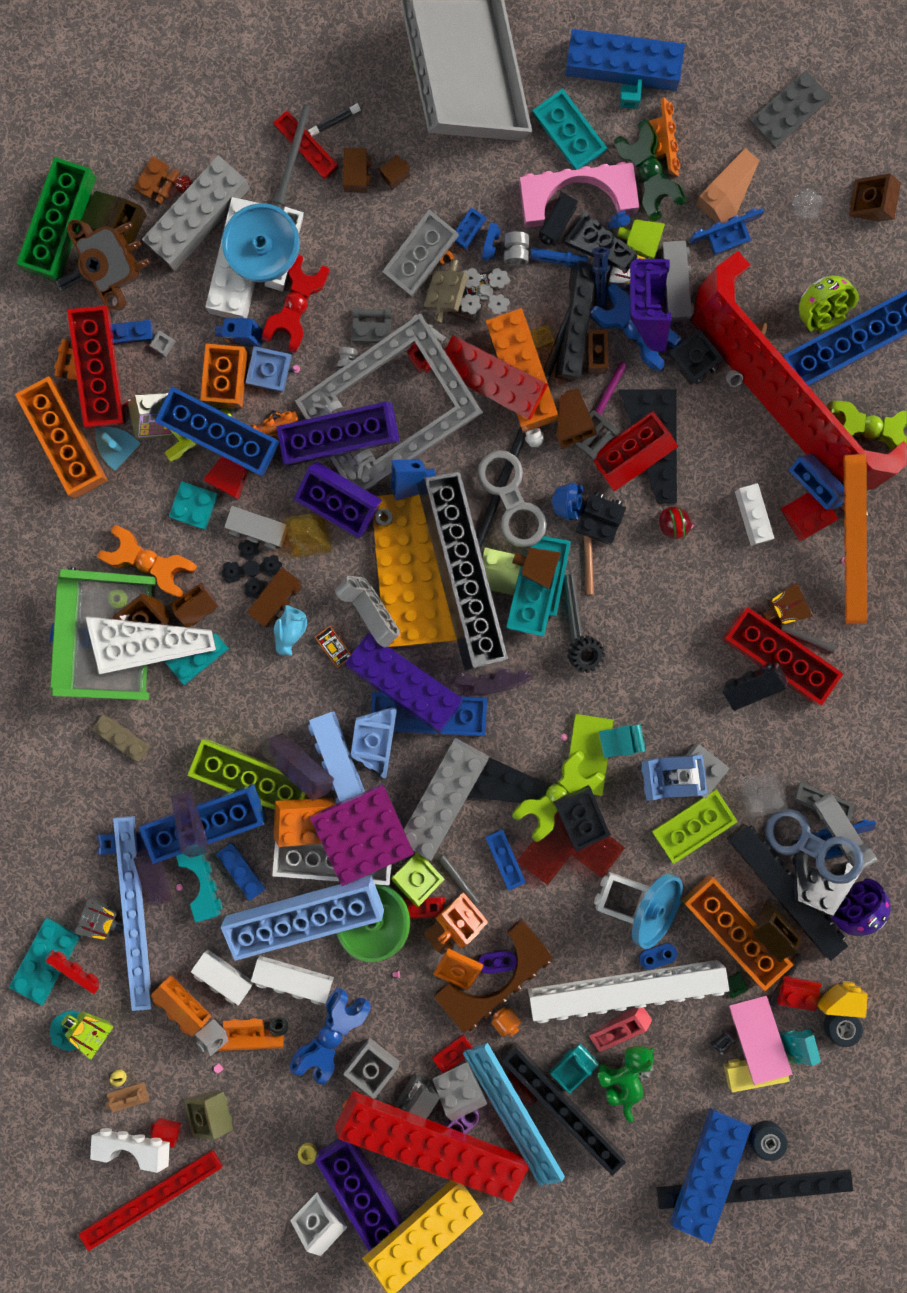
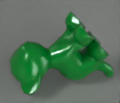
[597,1046,654,1123]

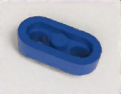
[481,222,501,261]
[639,943,677,970]

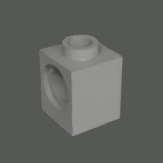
[195,1019,229,1056]

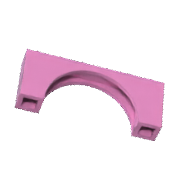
[519,162,639,228]

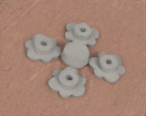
[460,268,510,315]

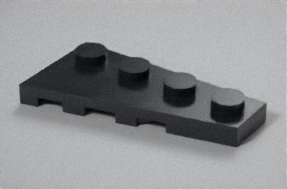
[563,211,637,272]

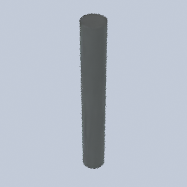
[780,625,836,654]
[439,854,480,905]

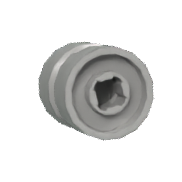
[504,231,529,266]

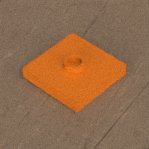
[433,948,483,991]

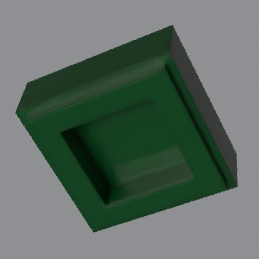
[727,971,749,999]

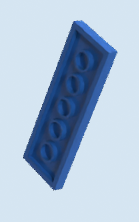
[371,692,487,736]

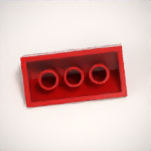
[593,411,678,492]

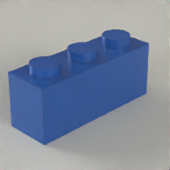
[788,454,844,510]

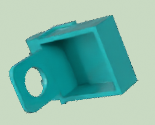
[599,724,645,758]
[779,1029,821,1066]
[550,1043,599,1094]

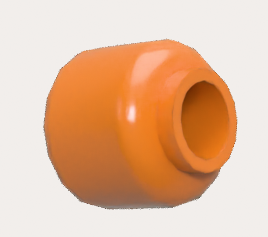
[492,1007,521,1037]

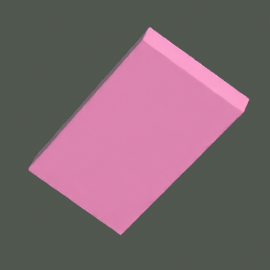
[728,996,793,1085]

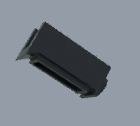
[538,191,578,246]

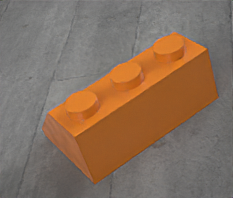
[150,975,211,1037]

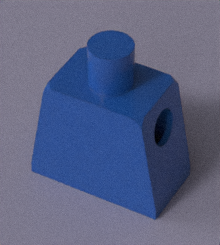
[391,459,436,500]

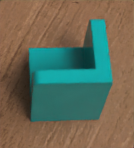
[619,79,642,109]

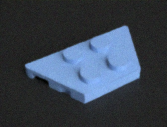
[351,707,397,778]

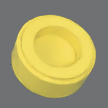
[298,1143,318,1165]

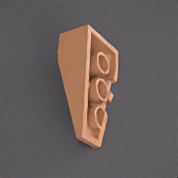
[696,148,759,224]

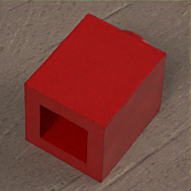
[149,1118,182,1148]

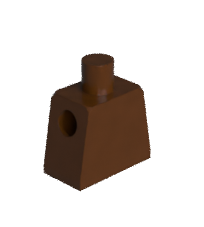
[512,548,561,589]

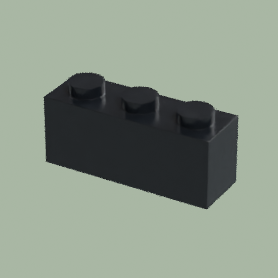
[722,662,788,711]

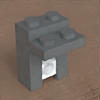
[376,1072,440,1119]

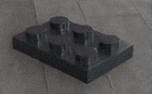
[553,785,611,852]

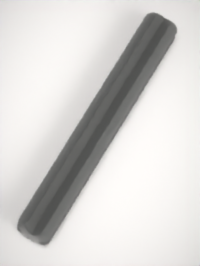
[564,574,583,644]

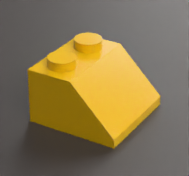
[817,981,868,1018]

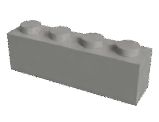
[660,240,694,322]

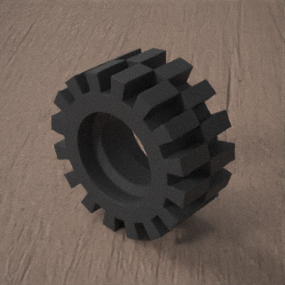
[567,635,605,673]

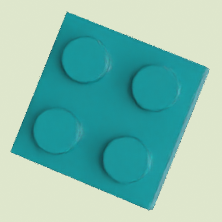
[169,481,218,530]

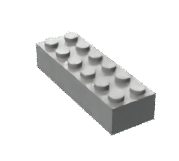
[142,155,250,272]
[404,738,489,861]

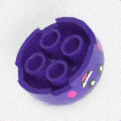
[830,878,891,936]

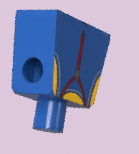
[215,318,263,348]

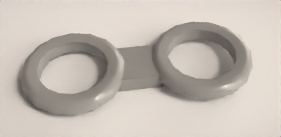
[477,450,547,548]

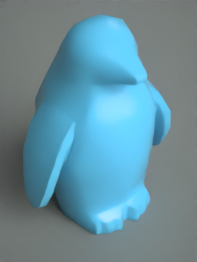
[274,605,307,656]

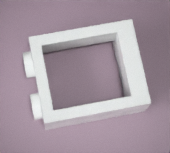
[594,871,650,924]

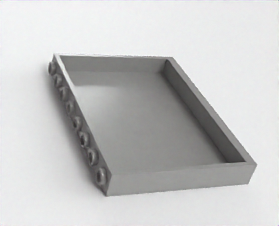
[400,0,532,141]

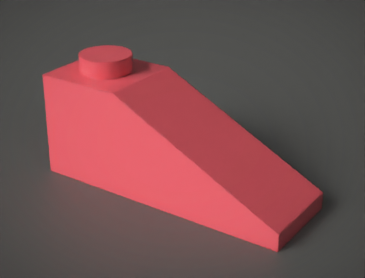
[589,1007,652,1052]

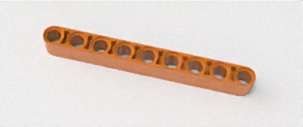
[844,454,867,625]

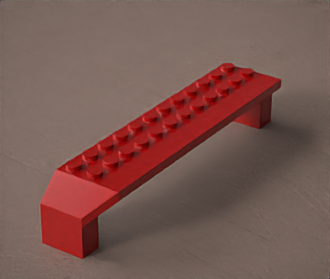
[690,251,907,490]

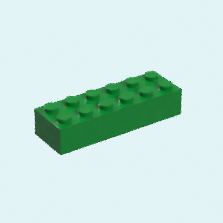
[16,157,96,282]

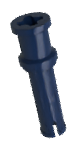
[592,247,610,308]

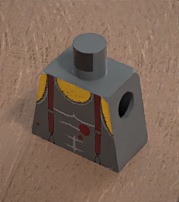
[75,896,124,940]

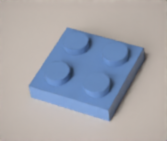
[246,346,292,393]

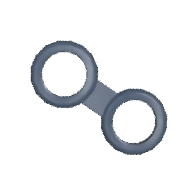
[765,809,864,884]

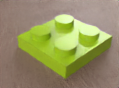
[390,853,445,907]

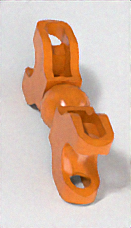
[97,525,197,598]

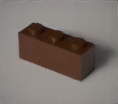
[247,567,302,628]

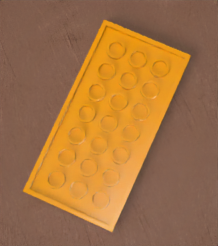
[373,494,457,648]

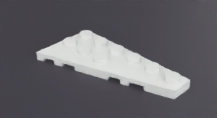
[86,616,216,674]

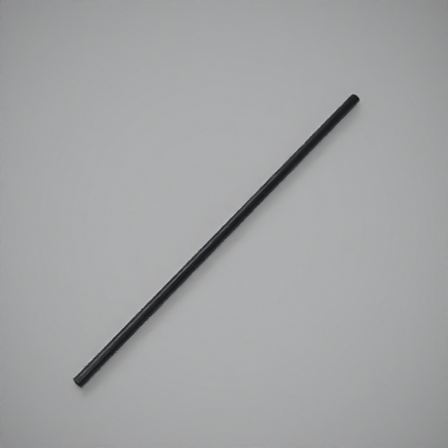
[476,305,570,549]

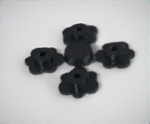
[221,540,282,599]

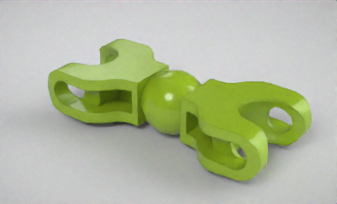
[827,401,907,450]
[511,751,604,842]

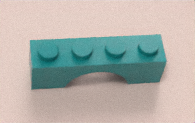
[176,846,222,923]

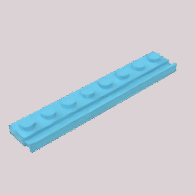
[463,1043,565,1186]

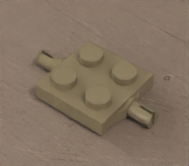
[424,259,468,324]

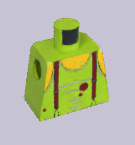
[62,1011,113,1059]

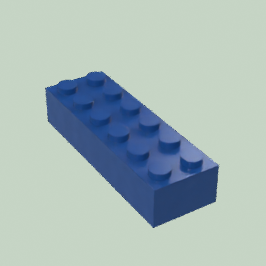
[565,29,685,91]
[155,387,280,476]
[139,784,267,864]
[670,1108,751,1244]

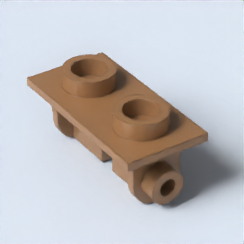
[106,1082,150,1113]

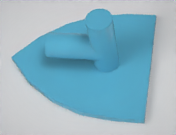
[95,427,141,471]

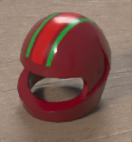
[659,506,692,539]

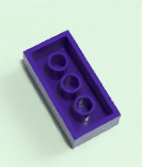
[294,461,382,538]

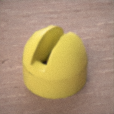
[110,1070,127,1087]

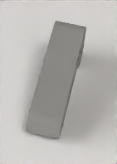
[335,576,400,648]
[813,793,877,871]

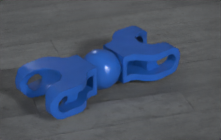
[589,284,682,371]
[290,988,371,1085]

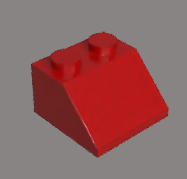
[780,492,838,541]

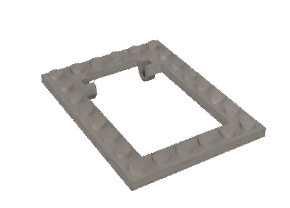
[295,314,483,491]

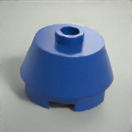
[552,482,584,521]

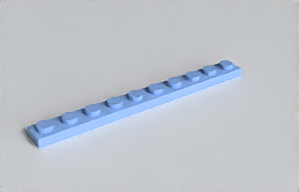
[113,816,153,1011]

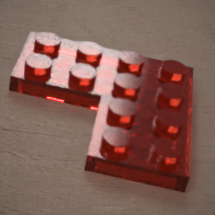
[517,812,625,885]

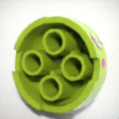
[799,276,859,333]

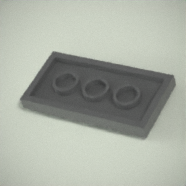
[749,70,831,150]

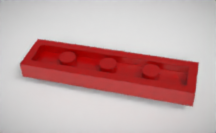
[273,110,338,180]

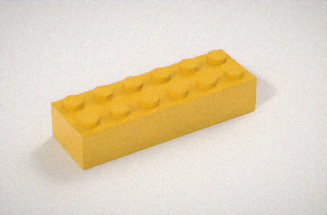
[362,1180,483,1293]

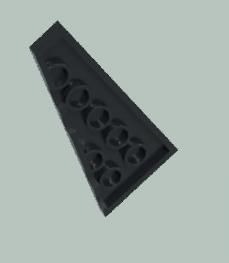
[619,389,677,504]
[450,741,551,803]

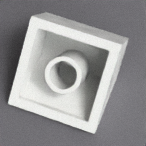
[290,1192,348,1256]

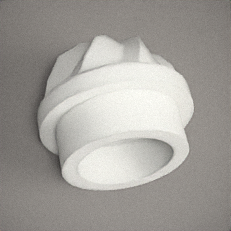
[525,428,544,447]

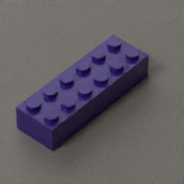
[277,401,400,465]
[345,633,463,734]
[315,1139,404,1252]

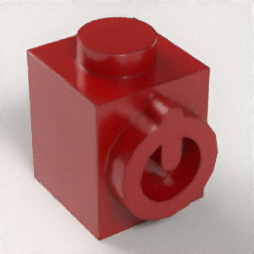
[407,343,432,374]

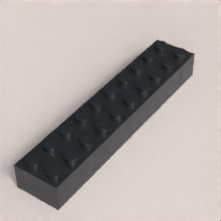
[417,472,508,671]

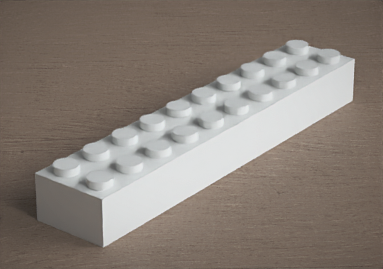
[528,960,729,1023]

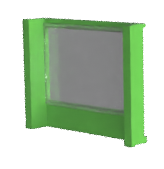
[50,569,156,700]

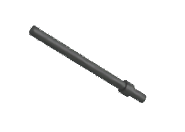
[273,104,311,208]

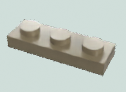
[92,714,151,763]

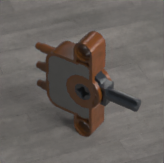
[56,219,150,311]

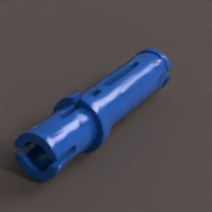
[530,248,588,267]

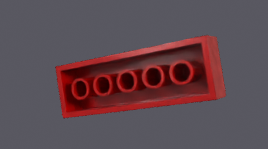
[67,306,126,429]
[721,607,844,706]

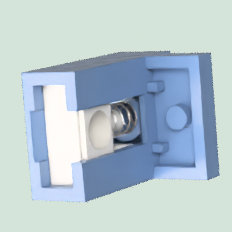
[642,754,707,801]

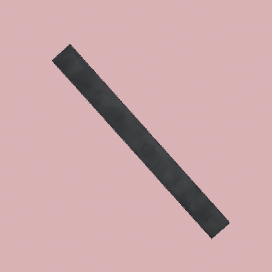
[656,1169,853,1209]

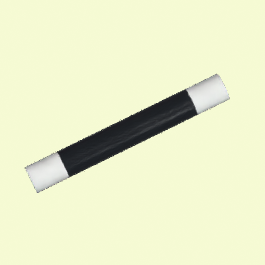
[308,103,361,137]

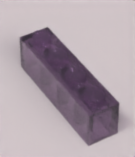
[261,733,334,801]

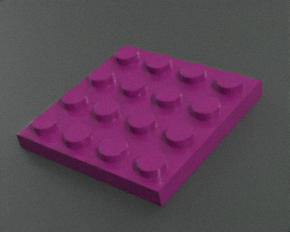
[310,784,414,886]

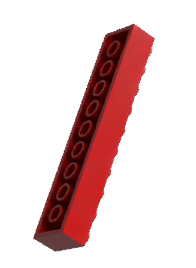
[334,1091,529,1202]

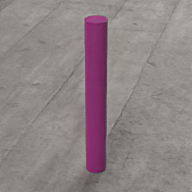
[595,362,627,415]

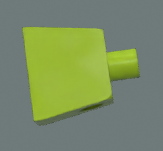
[617,220,665,259]

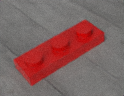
[46,949,99,994]

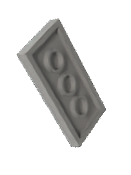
[382,210,459,297]

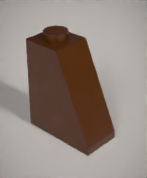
[557,388,597,449]

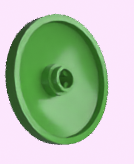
[337,884,410,962]

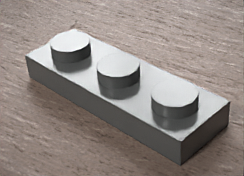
[793,782,854,821]

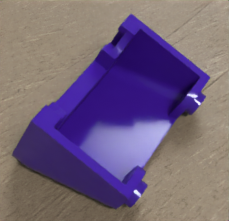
[630,259,671,352]

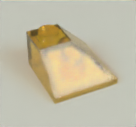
[285,514,332,558]

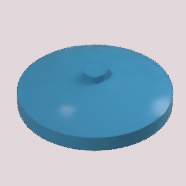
[222,203,300,282]
[632,874,683,949]

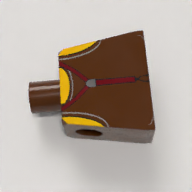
[762,583,813,625]

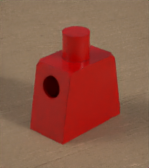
[203,456,248,499]

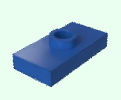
[454,207,487,250]

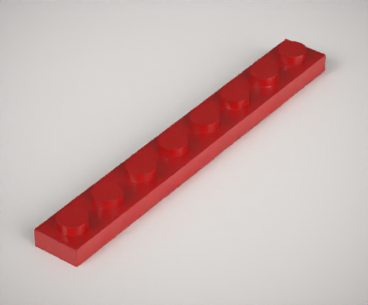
[78,1149,223,1251]

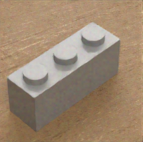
[224,506,288,550]

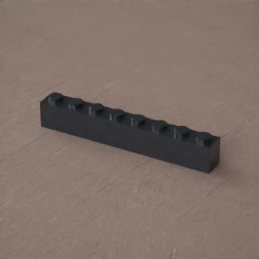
[726,824,848,961]
[501,1042,626,1176]

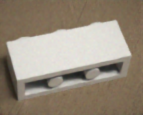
[735,483,774,546]
[191,949,254,1006]

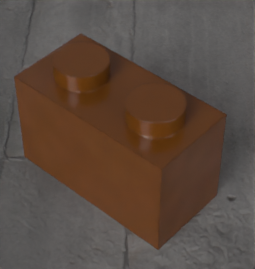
[343,148,371,193]
[587,330,608,374]
[170,582,218,627]

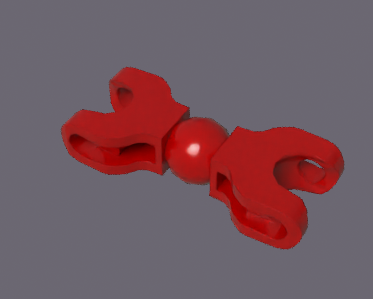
[262,254,330,354]

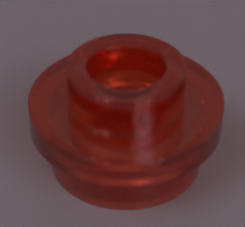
[176,175,192,194]

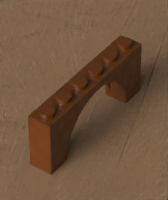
[434,918,553,1033]

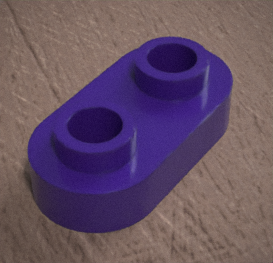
[478,950,517,974]

